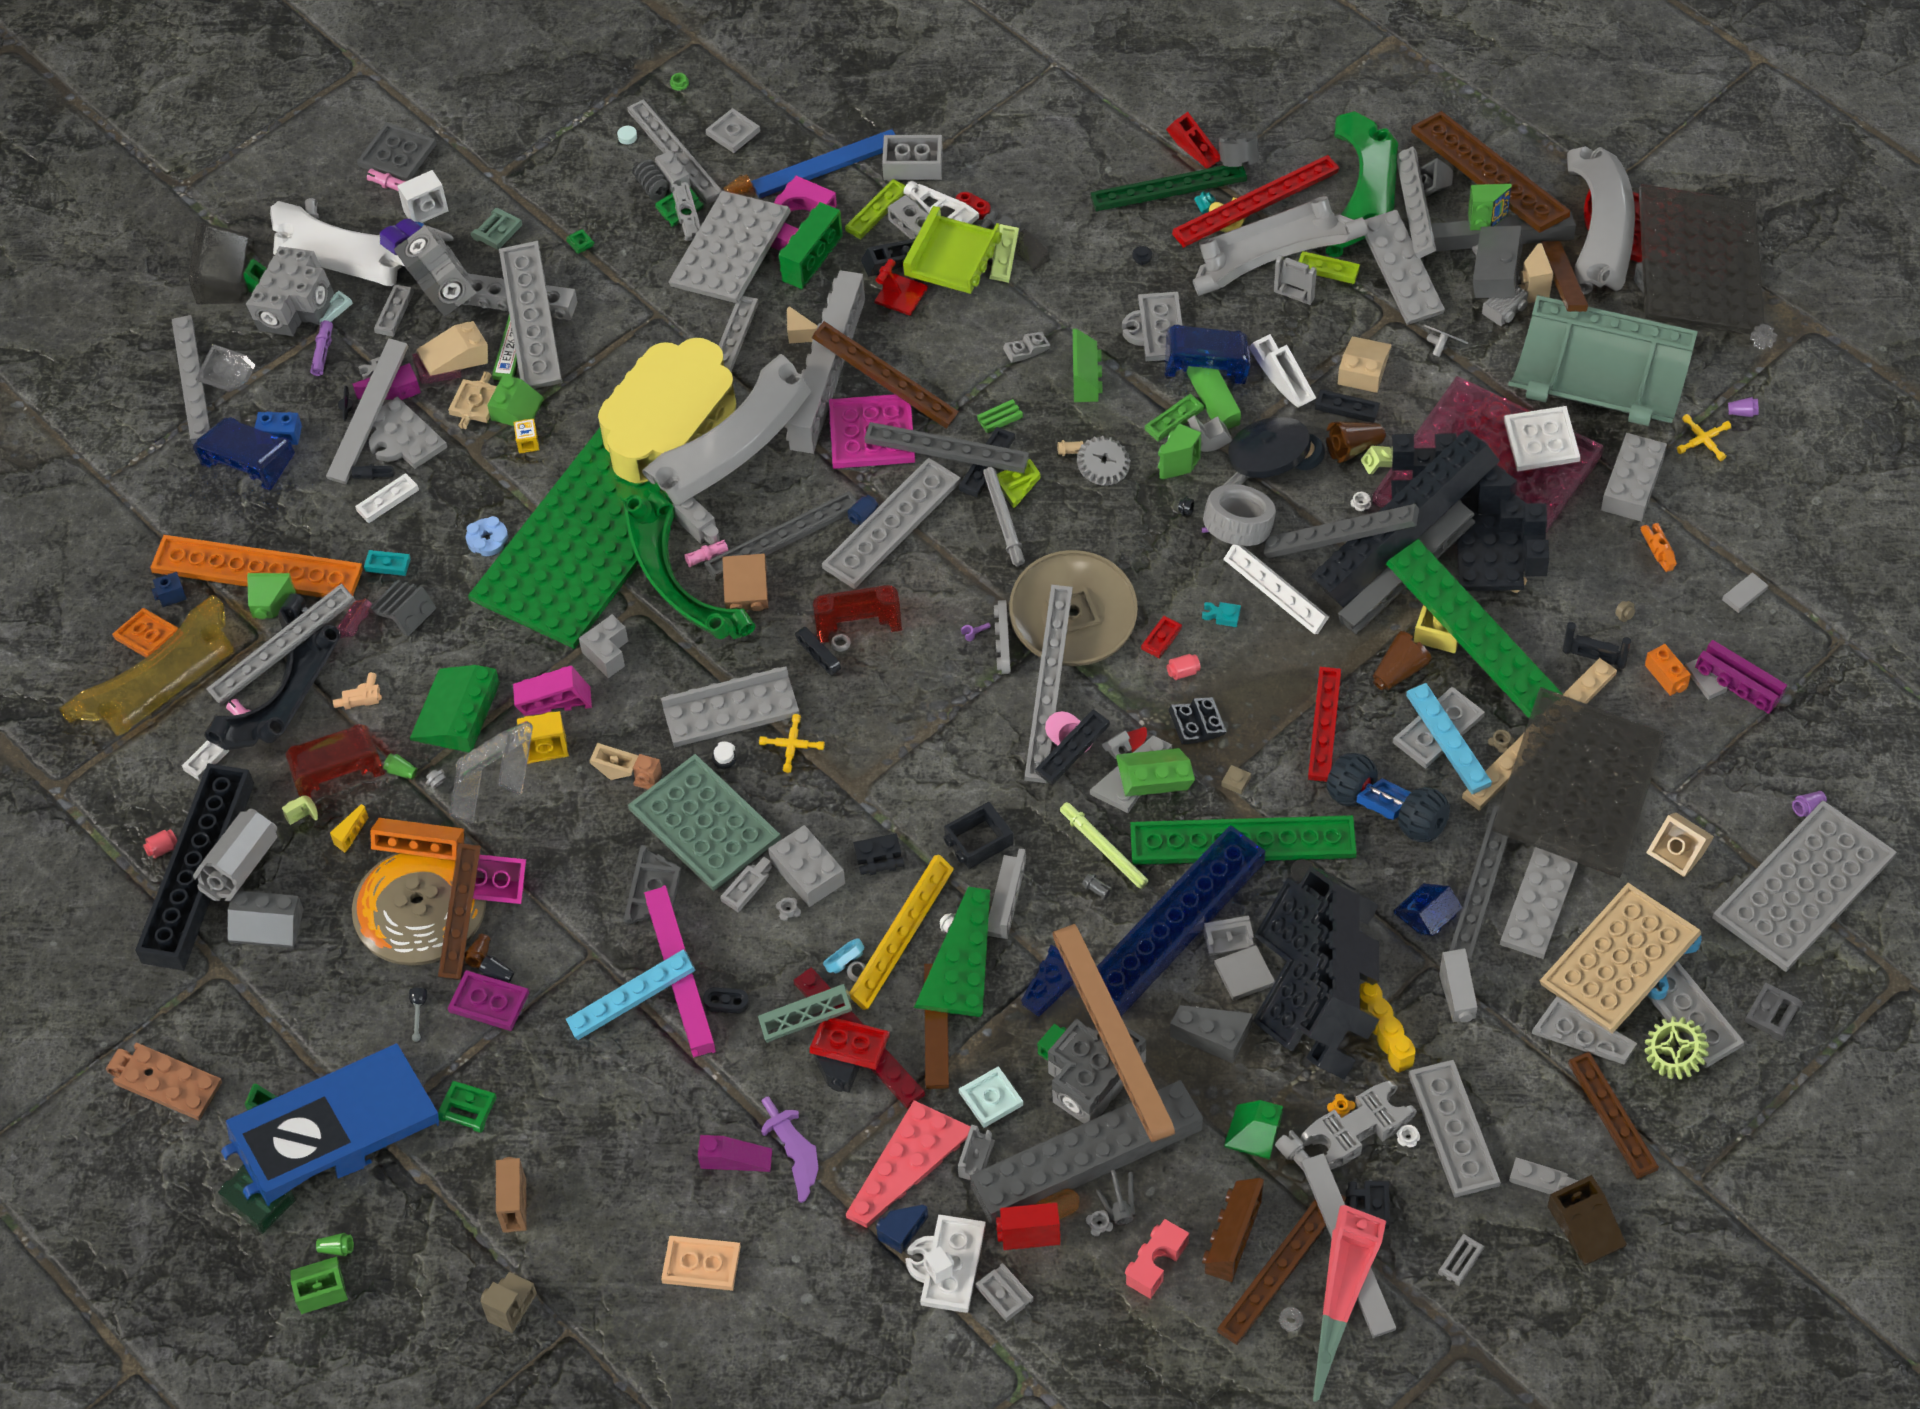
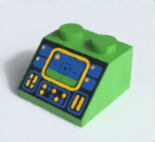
[1468,184,1512,230]

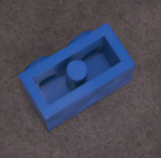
[254,412,302,445]

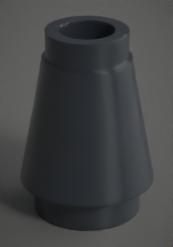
[479,955,515,983]

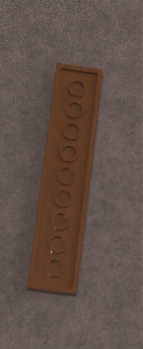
[1411,111,1571,233]

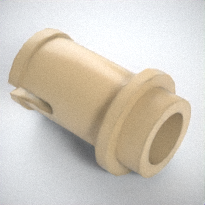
[1057,440,1083,456]

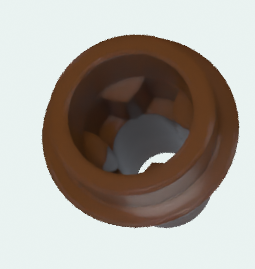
[465,934,491,968]

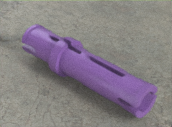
[310,320,333,376]

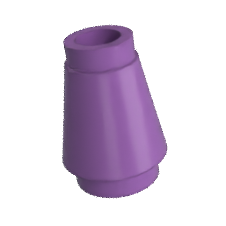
[1728,397,1759,417]
[1792,791,1826,817]

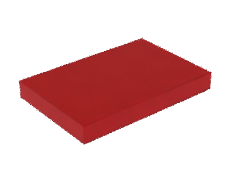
[809,1018,890,1070]

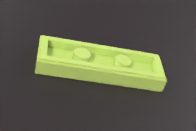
[989,224,1019,283]

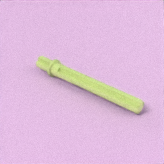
[1060,802,1148,889]

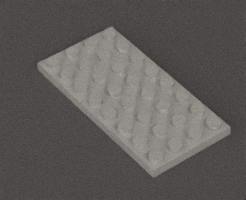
[1712,800,1897,972]

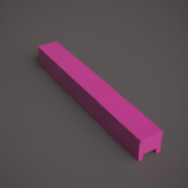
[644,885,716,1058]

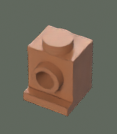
[633,754,662,789]

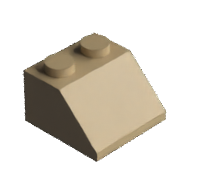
[1518,243,1553,303]
[1646,813,1714,877]

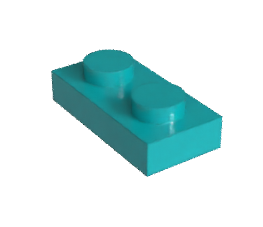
[364,550,411,576]

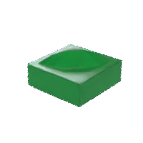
[566,229,594,254]

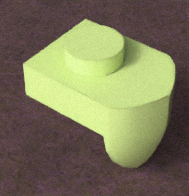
[282,796,318,825]

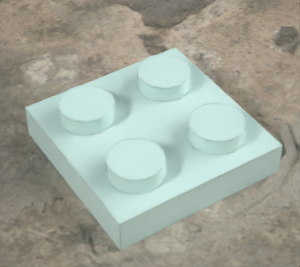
[959,1066,1023,1128]

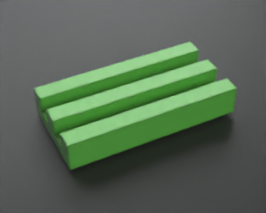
[977,399,1023,433]

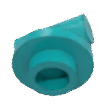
[1194,191,1216,215]

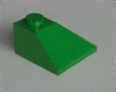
[1224,1100,1283,1160]

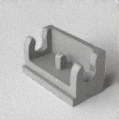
[1204,916,1254,956]
[958,1125,995,1180]

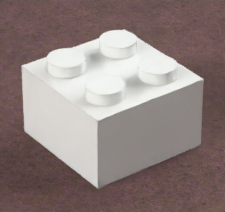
[397,170,448,223]

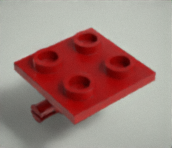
[874,259,928,316]

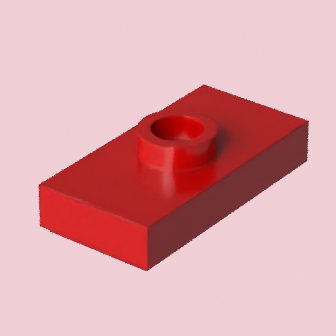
[1141,616,1182,659]

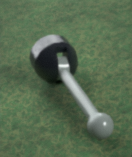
[409,988,427,1042]

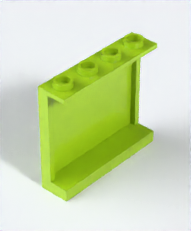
[903,206,1002,294]

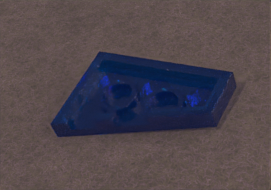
[1021,945,1074,1017]

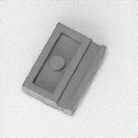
[976,1263,1033,1322]

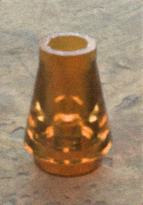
[723,174,753,195]

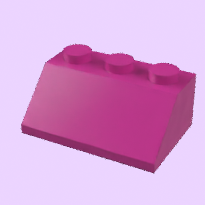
[473,855,526,904]

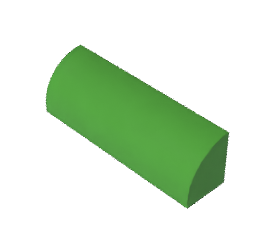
[1187,353,1241,429]

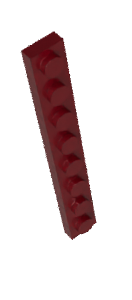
[793,967,925,1109]

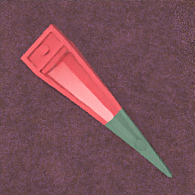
[1313,1205,1386,1402]

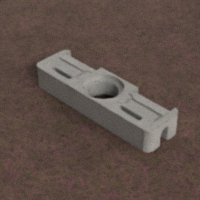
[671,182,701,241]

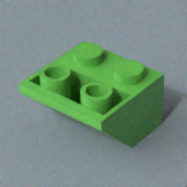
[1158,423,1201,479]
[291,1256,348,1314]

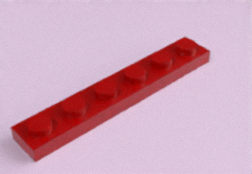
[1308,667,1341,782]

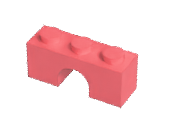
[1125,1219,1189,1299]

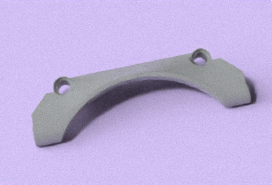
[1193,196,1368,296]

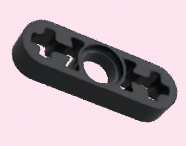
[795,627,841,675]

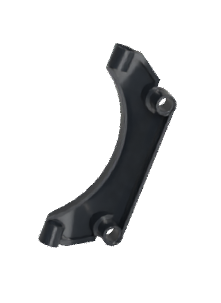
[204,593,341,750]

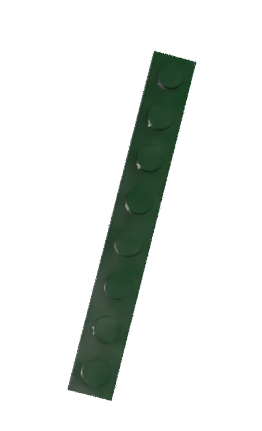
[1091,164,1247,212]

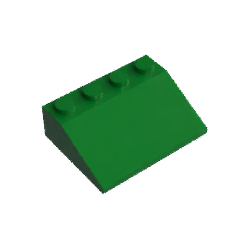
[410,665,500,753]

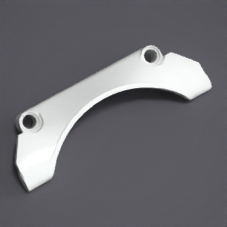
[270,201,404,286]

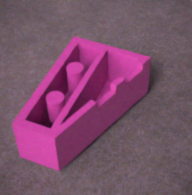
[513,665,592,716]

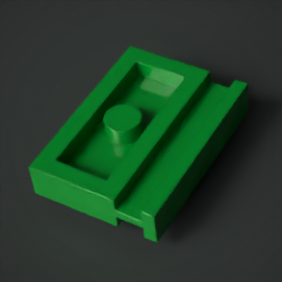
[655,187,704,227]

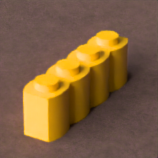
[1360,982,1415,1073]

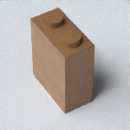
[723,554,769,611]
[496,1157,527,1232]

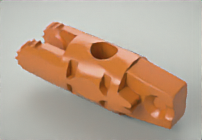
[1640,523,1677,572]

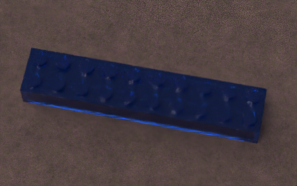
[1097,825,1265,1016]

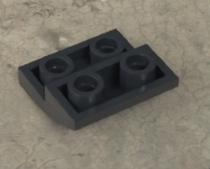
[1169,697,1226,744]

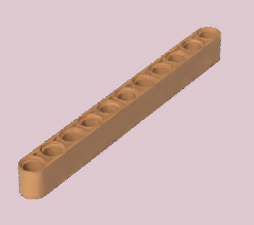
[1053,924,1175,1143]

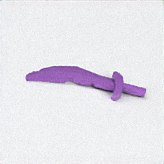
[761,1097,819,1203]

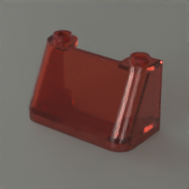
[813,585,902,643]
[285,724,385,799]

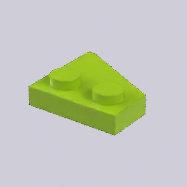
[997,459,1040,508]

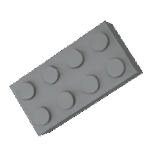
[1601,433,1667,522]

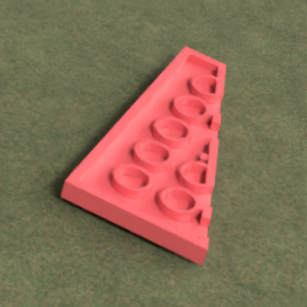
[846,1100,971,1228]

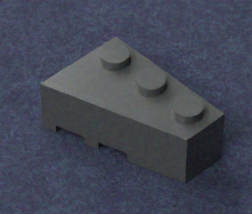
[1170,1005,1253,1063]

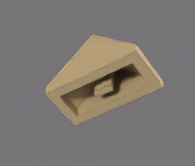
[787,306,817,343]
[590,743,638,780]

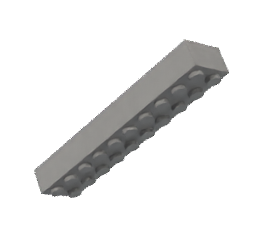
[785,270,865,454]

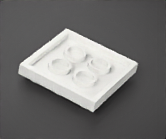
[1504,406,1580,471]

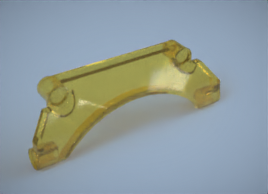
[59,595,234,736]

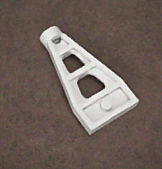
[904,181,979,224]

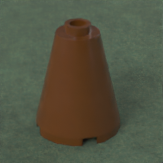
[1326,421,1386,463]
[1373,631,1431,690]

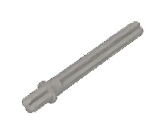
[983,467,1025,567]

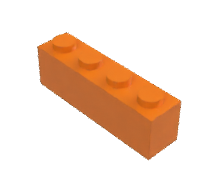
[371,818,464,860]

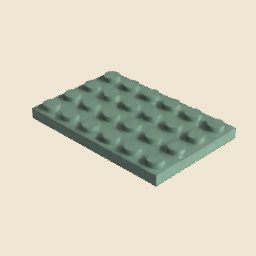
[628,754,781,891]

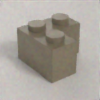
[481,1272,537,1333]

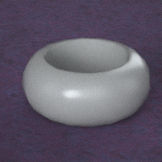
[831,634,851,652]
[847,961,866,982]

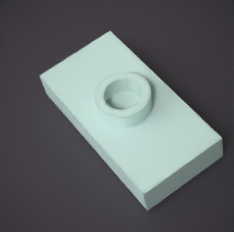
[318,291,353,325]

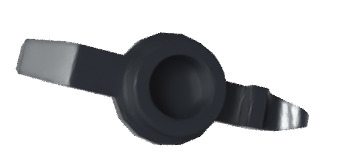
[338,386,353,421]

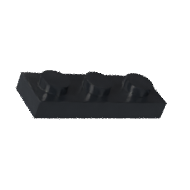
[1315,389,1380,423]

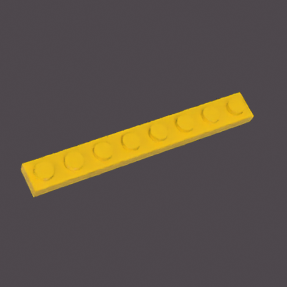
[849,855,954,1010]

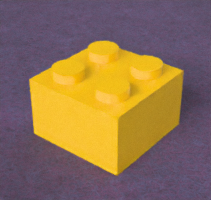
[517,711,569,764]

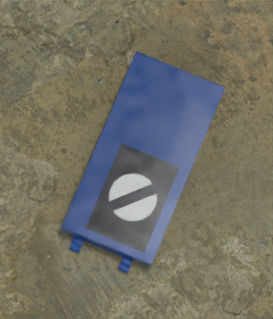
[221,1043,439,1206]

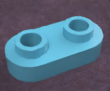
[823,939,865,974]

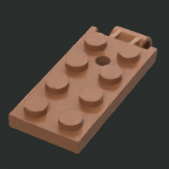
[106,1042,222,1121]

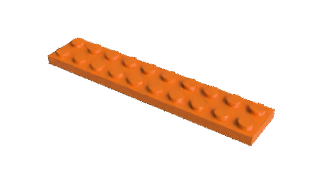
[150,535,363,598]

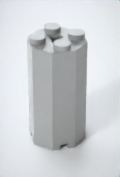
[193,809,277,901]

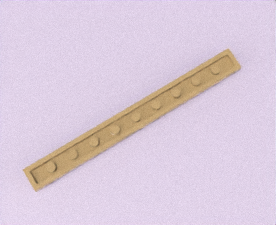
[1462,658,1617,811]

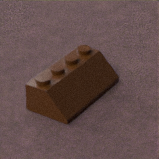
[1202,1178,1264,1282]

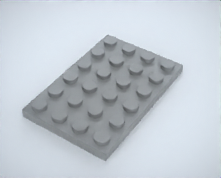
[669,191,791,304]

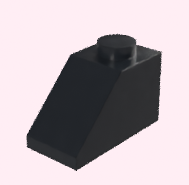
[814,1054,859,1093]

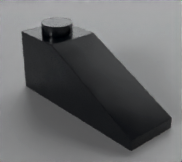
[861,238,916,277]

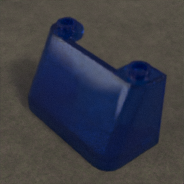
[1165,325,1250,384]
[193,417,295,491]

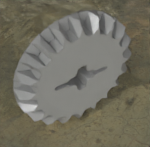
[1077,436,1131,486]

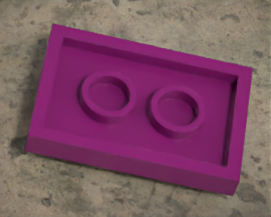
[448,970,529,1031]

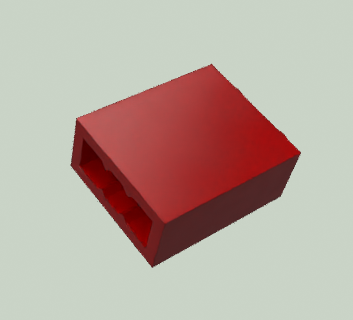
[996,1203,1060,1250]

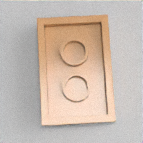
[661,1236,741,1291]

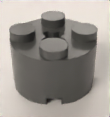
[1218,130,1259,167]

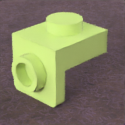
[1361,446,1392,474]

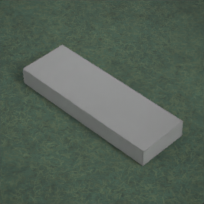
[374,284,414,337]

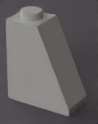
[1439,948,1477,1022]

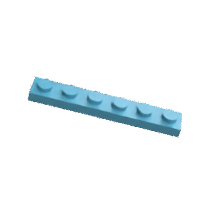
[1406,683,1492,794]
[566,949,696,1040]

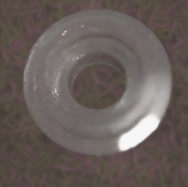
[1279,1307,1303,1331]

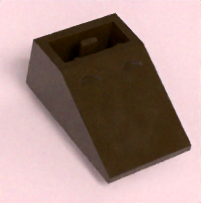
[1547,1175,1627,1266]

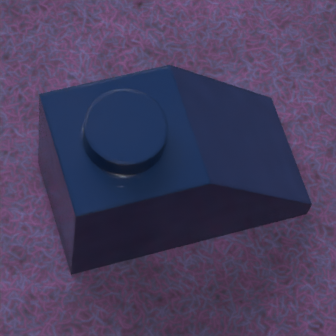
[876,1205,928,1254]

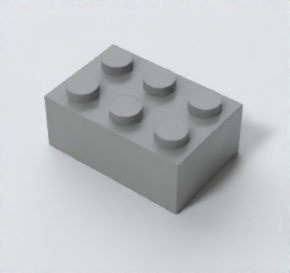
[882,135,943,180]
[768,825,845,907]

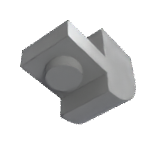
[1188,415,1232,452]

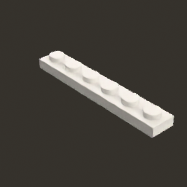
[1224,545,1329,634]

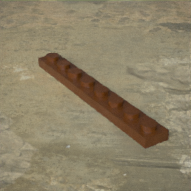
[812,321,959,429]
[1217,1195,1346,1345]

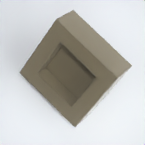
[1221,765,1251,794]

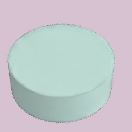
[617,126,637,144]

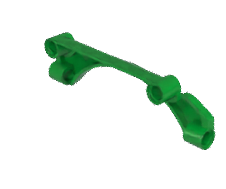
[1325,111,1398,257]

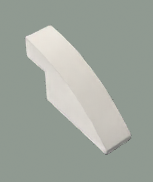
[1249,334,1316,408]

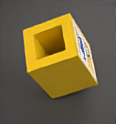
[514,419,539,453]

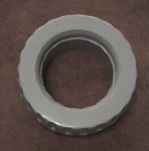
[1203,484,1276,546]

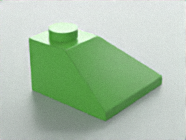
[247,573,296,619]

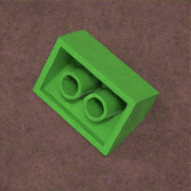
[1073,329,1102,402]
[1116,748,1195,797]

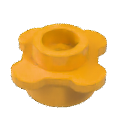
[1327,1094,1355,1118]

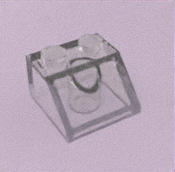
[196,344,256,392]

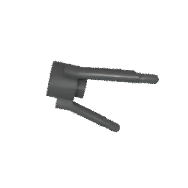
[1097,1169,1136,1225]

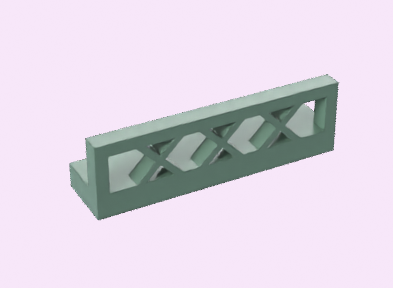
[758,984,853,1042]

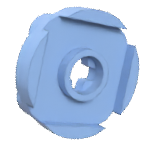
[466,516,508,556]

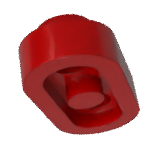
[955,192,991,220]

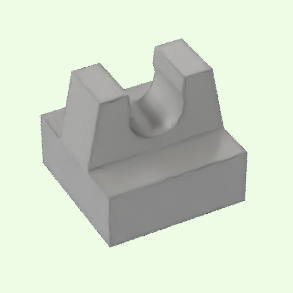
[1101,731,1132,759]

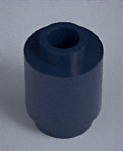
[848,495,878,525]

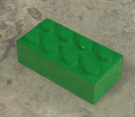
[779,202,843,290]

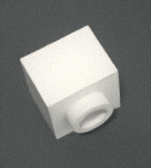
[924,1246,954,1284]

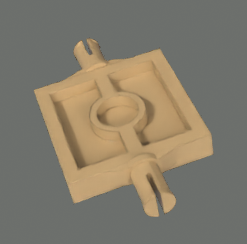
[448,372,497,429]

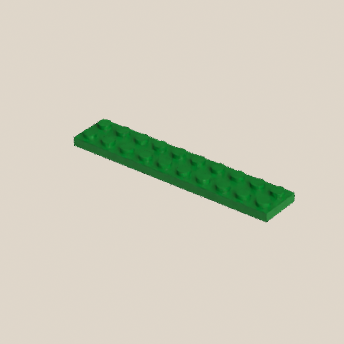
[1386,539,1563,721]
[1130,815,1356,865]

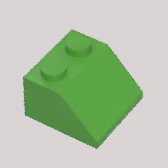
[487,375,544,426]

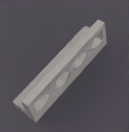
[987,848,1026,939]

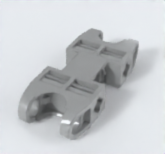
[1300,1081,1417,1170]

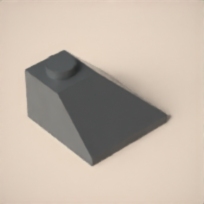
[1420,158,1453,198]

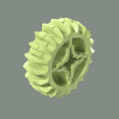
[1645,1016,1709,1079]

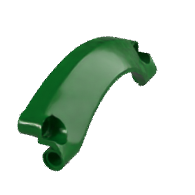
[624,490,756,640]

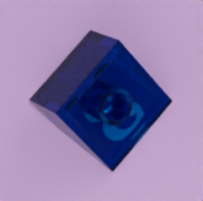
[1393,883,1463,936]

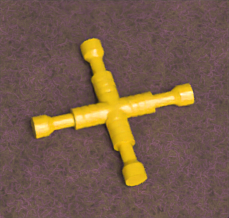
[1677,414,1731,461]
[759,714,825,773]

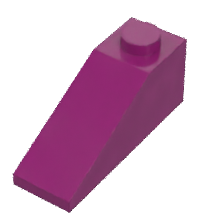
[353,363,421,400]
[698,1135,773,1172]

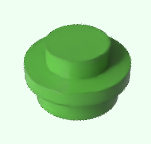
[670,73,689,91]

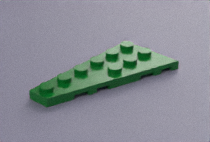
[914,887,990,1017]

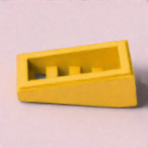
[330,804,369,853]

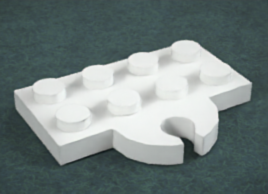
[906,1215,986,1313]

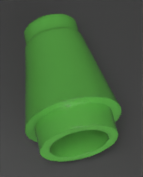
[383,753,418,780]
[316,1232,354,1256]

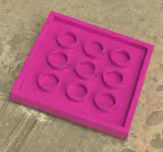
[829,394,915,469]

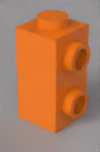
[1645,644,1691,696]

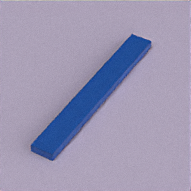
[751,129,896,199]

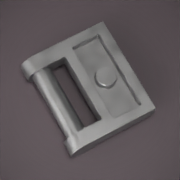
[1744,983,1803,1041]

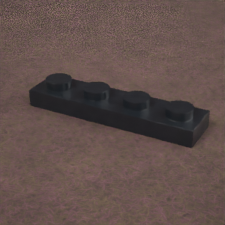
[959,427,1015,498]
[1035,709,1110,785]

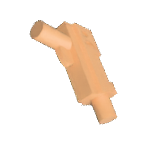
[333,672,382,710]

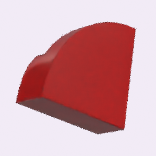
[1127,727,1147,753]

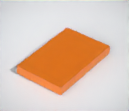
[112,608,183,661]

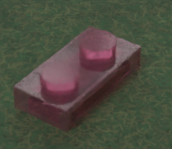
[337,599,372,638]

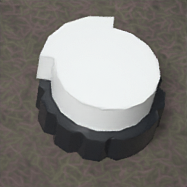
[712,742,737,769]

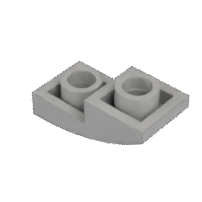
[1003,332,1051,363]

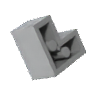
[579,615,628,678]

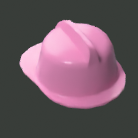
[1045,711,1092,753]

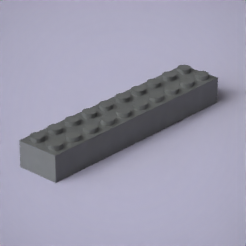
[970,1080,1203,1226]

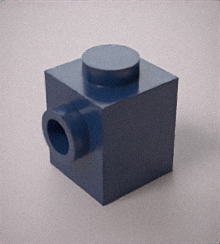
[151,572,187,607]

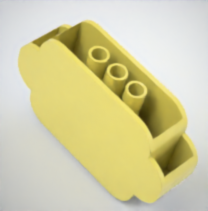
[598,338,736,483]

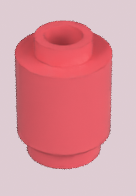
[1167,654,1201,680]
[143,829,177,858]

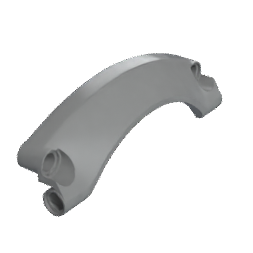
[1567,146,1635,295]
[642,354,811,505]

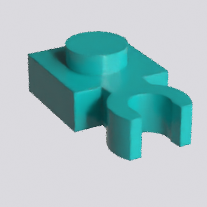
[1202,602,1241,627]

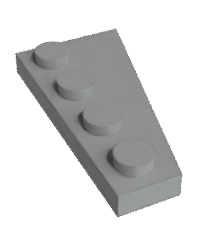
[1090,736,1172,813]
[1532,996,1637,1064]

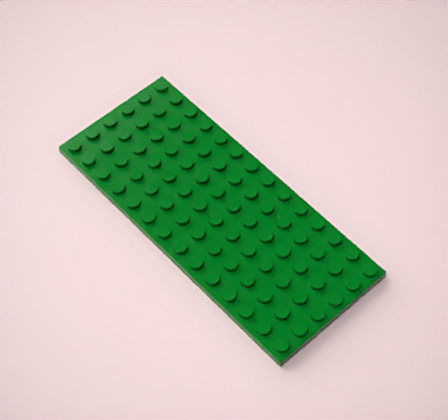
[468,428,673,649]

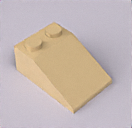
[417,321,488,376]
[1338,336,1392,393]

